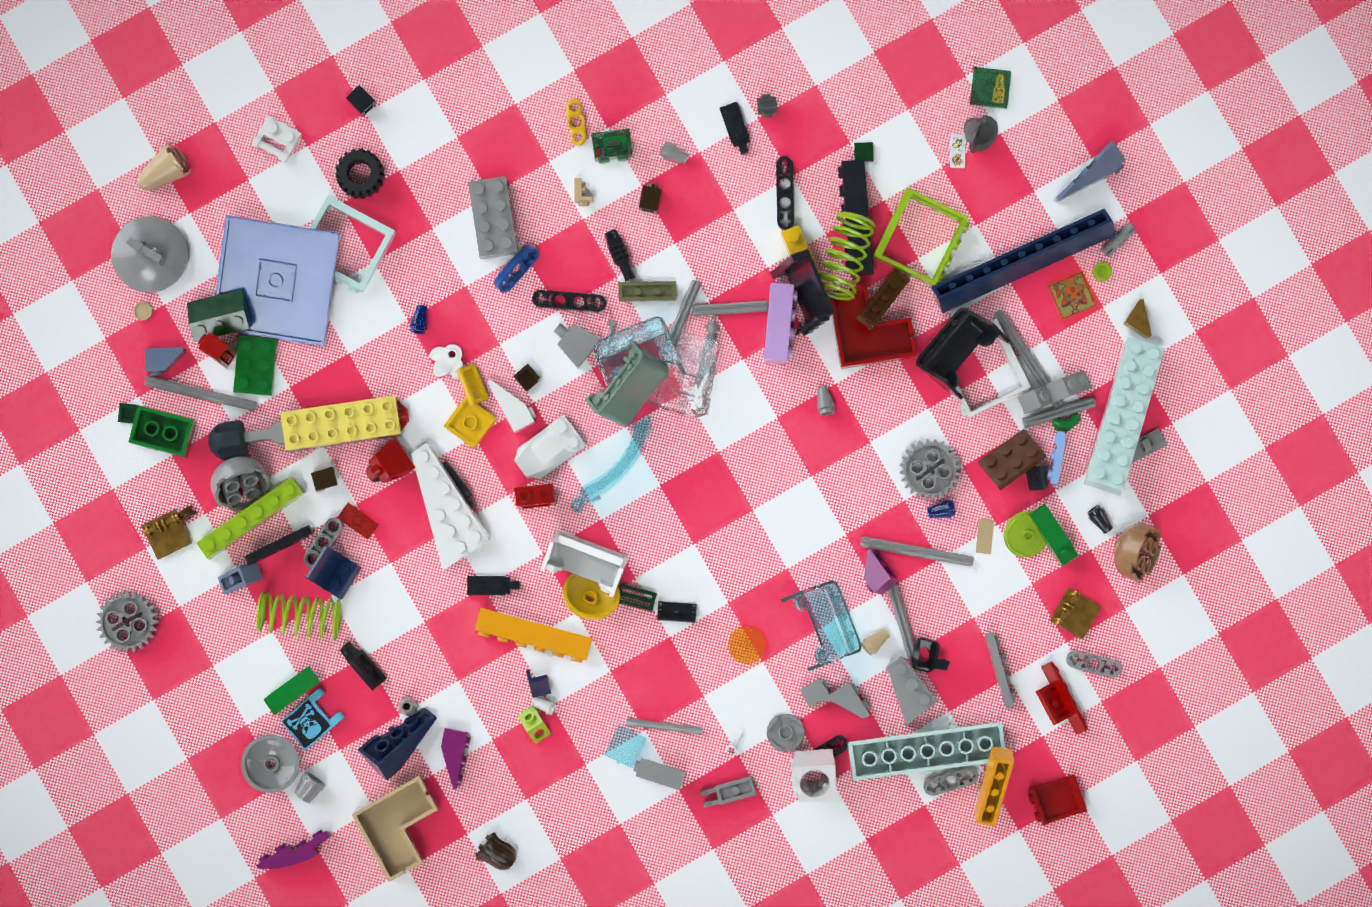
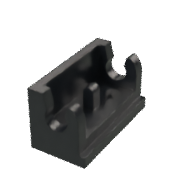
[657,601,697,623]

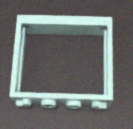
[310,195,396,294]

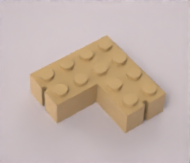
[351,776,439,882]

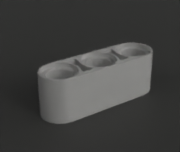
[304,518,344,567]

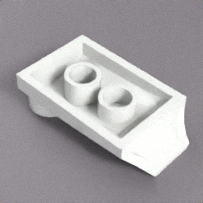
[514,415,586,480]

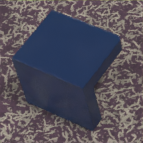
[526,669,551,698]

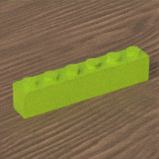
[196,477,304,560]

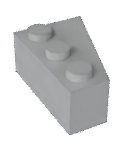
[886,656,938,725]

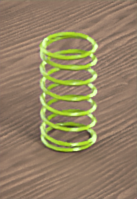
[819,212,876,301]
[256,592,342,640]

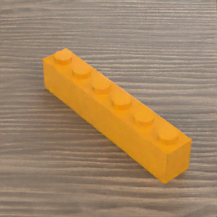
[474,608,593,663]

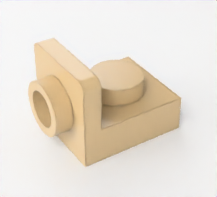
[574,178,594,207]

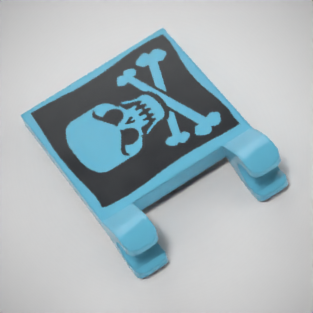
[281,688,345,751]

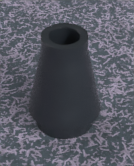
[1087,505,1113,534]

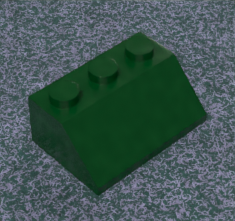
[187,288,253,342]

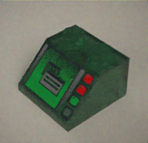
[591,128,633,164]

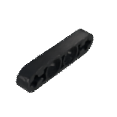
[776,156,794,231]
[532,290,606,313]
[243,525,314,566]

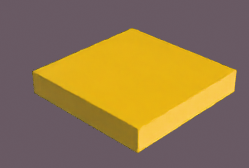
[443,396,497,449]

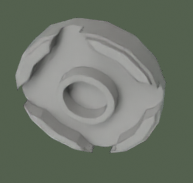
[766,713,805,752]

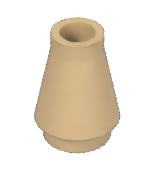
[861,628,890,656]

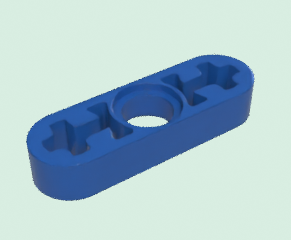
[494,245,539,293]

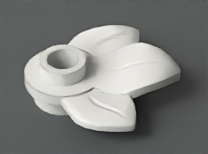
[429,344,464,380]

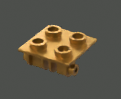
[141,509,192,560]
[1049,587,1102,640]

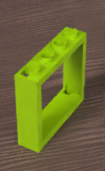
[872,187,970,286]

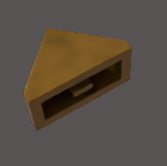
[1123,299,1152,339]

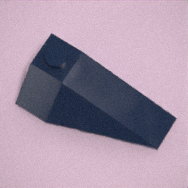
[358,708,437,781]

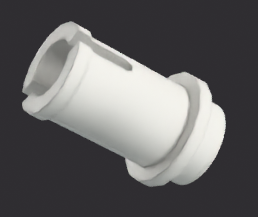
[531,697,557,715]

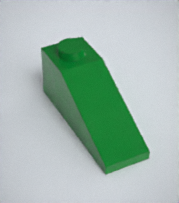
[1029,504,1079,566]

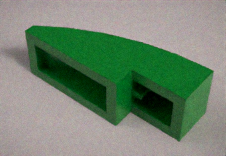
[263,666,321,715]

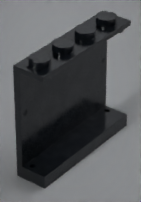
[770,249,835,336]

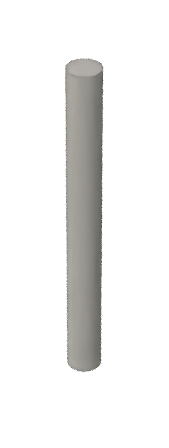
[626,718,703,735]

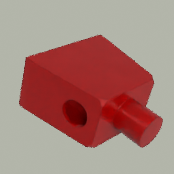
[366,438,415,483]

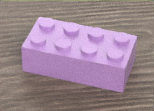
[763,283,797,365]

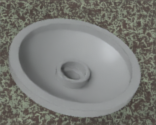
[241,735,300,793]

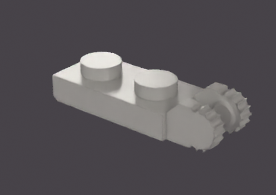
[700,776,757,808]

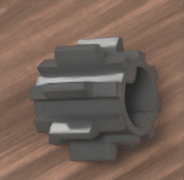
[757,94,777,118]

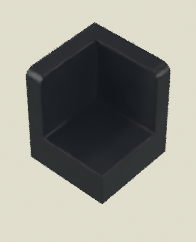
[346,85,377,117]

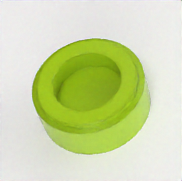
[1092,262,1112,282]

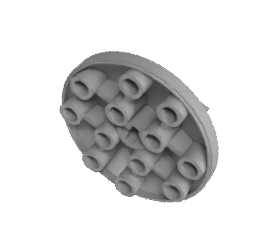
[111,216,188,293]

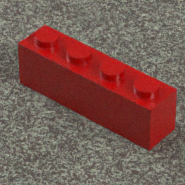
[198,332,237,369]

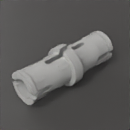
[1101,223,1137,258]

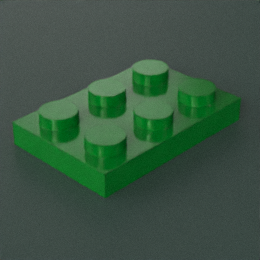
[233,335,277,396]

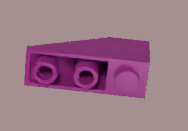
[441,728,471,790]

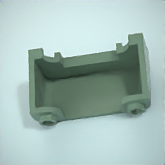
[585,340,669,426]

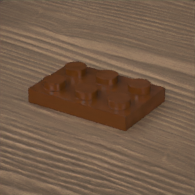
[978,429,1047,491]

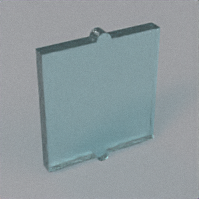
[604,724,647,769]

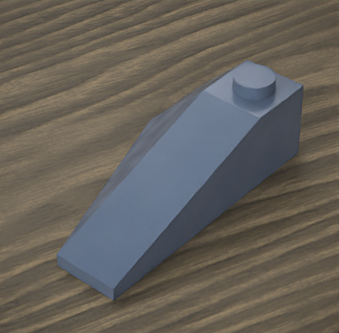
[1054,141,1126,203]

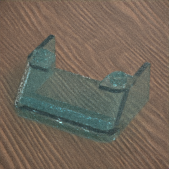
[594,316,687,388]
[781,580,862,672]

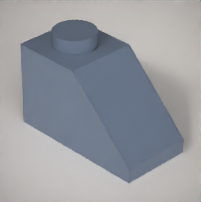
[145,347,186,377]
[217,563,263,595]

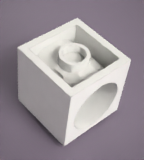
[791,749,837,803]

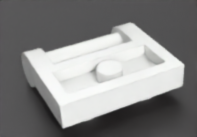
[252,116,302,163]

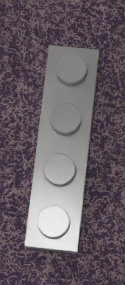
[984,632,1016,708]

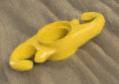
[565,99,587,146]

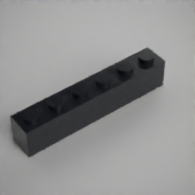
[837,160,874,277]

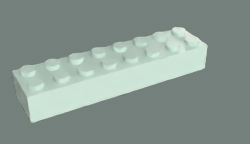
[1083,337,1165,496]
[847,722,1005,781]

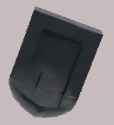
[1026,463,1049,491]

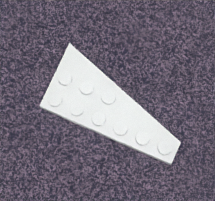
[411,443,491,571]

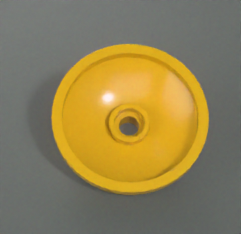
[562,573,620,620]

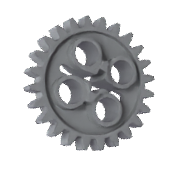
[899,439,961,501]
[95,591,159,653]

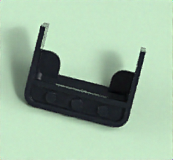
[916,307,1010,400]

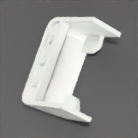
[540,531,629,597]

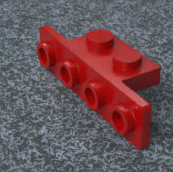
[1035,661,1088,735]

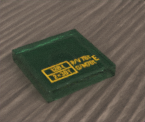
[969,67,1011,109]

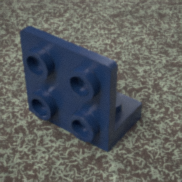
[305,545,362,600]

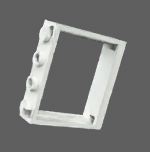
[952,319,1031,419]

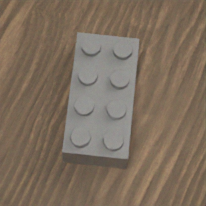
[468,176,518,260]

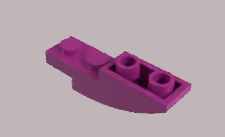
[256,829,332,869]

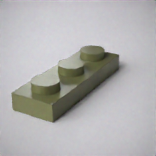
[618,281,676,302]

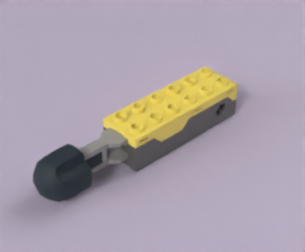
[208,395,409,460]

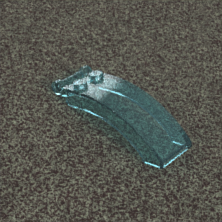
[570,416,651,513]

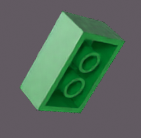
[128,405,197,458]

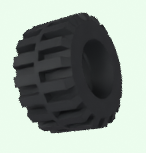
[335,148,385,199]

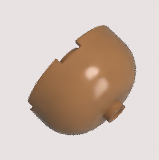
[1114,524,1162,583]

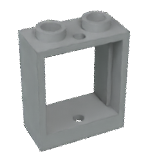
[633,758,686,791]

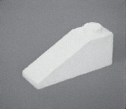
[487,380,536,433]

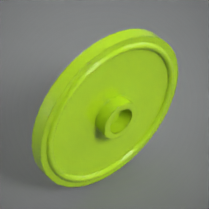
[1003,511,1046,557]

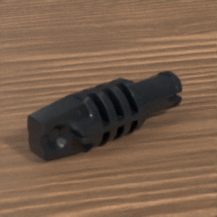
[604,229,636,282]

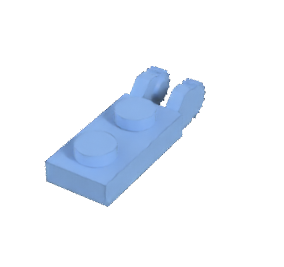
[1047,431,1066,486]

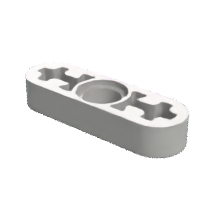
[1066,651,1122,677]
[923,768,979,796]

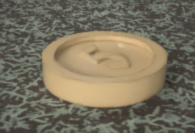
[133,301,153,321]

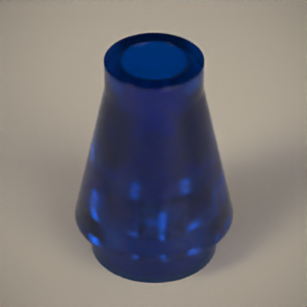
[409,305,428,334]
[927,499,956,519]

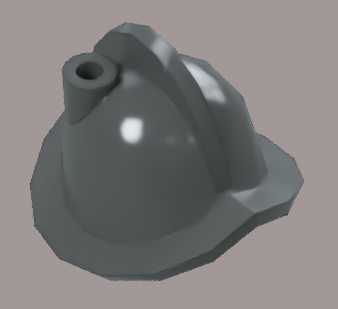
[963,114,998,153]

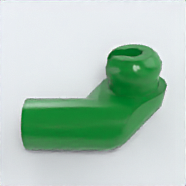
[1052,413,1081,432]

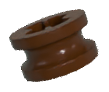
[178,505,197,523]

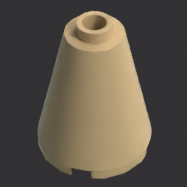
[137,142,191,191]

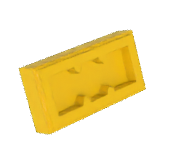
[456,364,489,406]

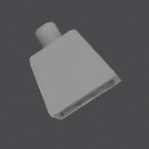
[553,323,601,369]

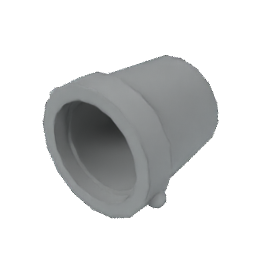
[294,772,326,804]

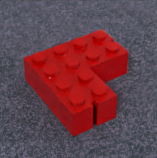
[829,286,917,370]

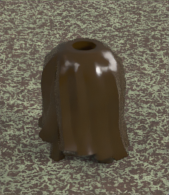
[475,832,517,871]

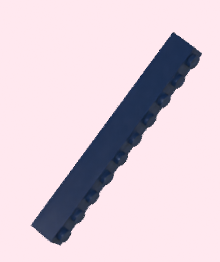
[931,208,1116,314]

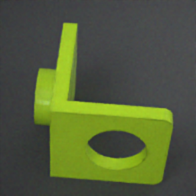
[518,706,551,744]

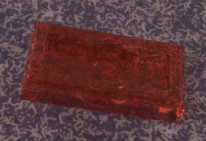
[337,502,379,540]

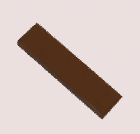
[856,268,910,330]

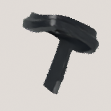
[911,638,950,672]

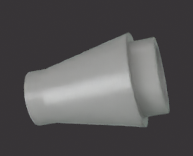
[659,142,689,164]
[817,386,836,416]
[399,697,418,716]

